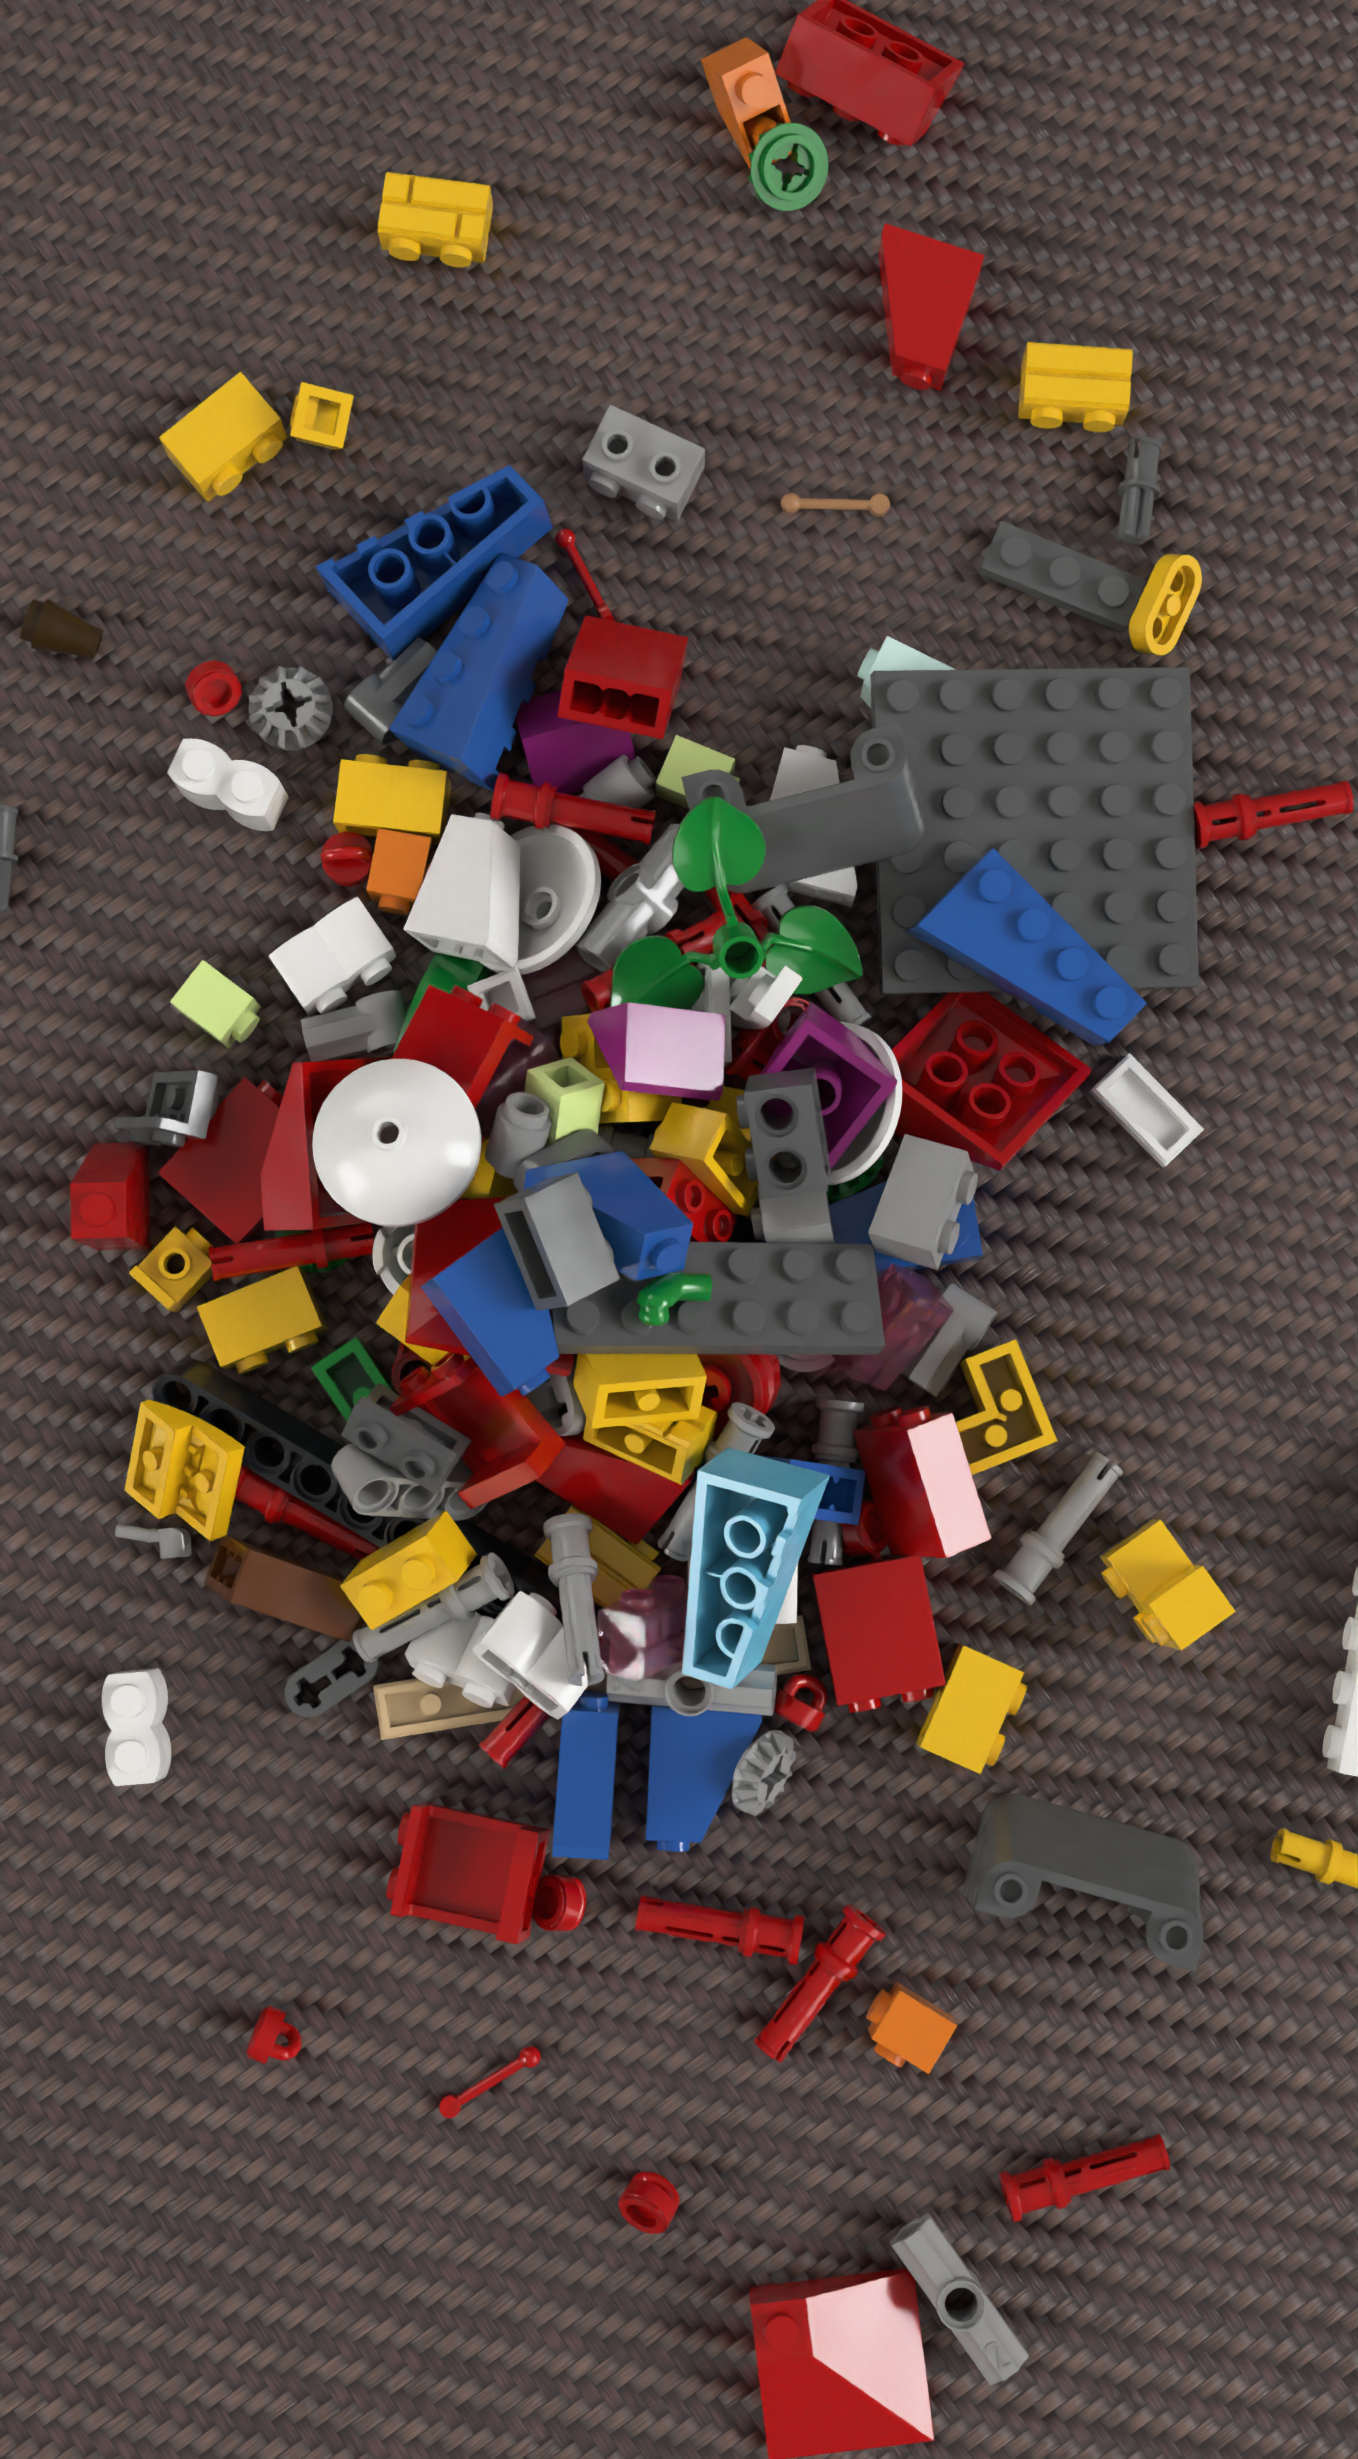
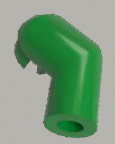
[637,1272,712,1326]

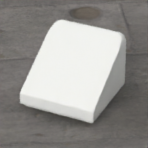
[467,967,536,1027]

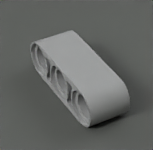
[331,1443,487,1521]

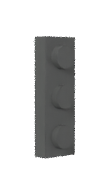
[979,521,1146,634]

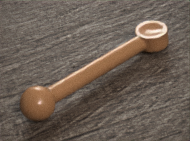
[780,493,890,517]

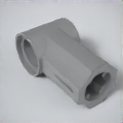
[301,990,407,1062]
[898,1282,998,1398]

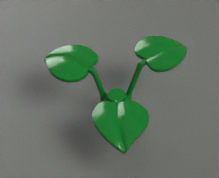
[610,796,862,1010]

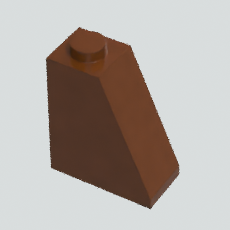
[203,1534,365,1642]

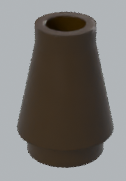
[20,599,104,660]

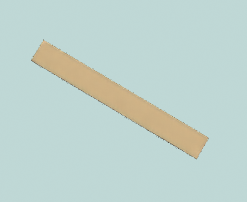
[373,1615,811,1740]

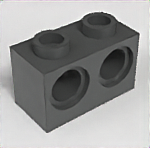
[737,1068,831,1199]

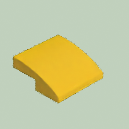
[124,1400,245,1541]

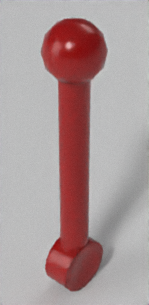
[555,528,614,621]
[439,2046,541,2118]

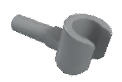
[115,1524,192,1559]

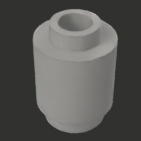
[579,754,657,809]
[485,1092,552,1179]

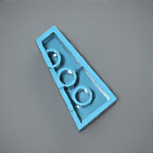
[682,1447,830,1689]

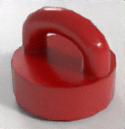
[185,660,242,716]
[321,831,374,887]
[841,1500,887,1556]
[774,1674,828,1732]
[533,1875,586,1932]
[245,2005,302,2064]
[618,2171,680,2234]

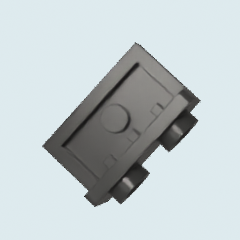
[114,1070,219,1148]
[341,1382,472,1494]

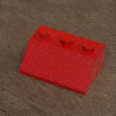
[775,0,965,147]

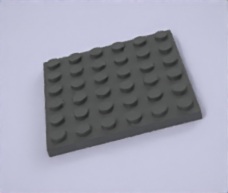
[870,667,1199,995]

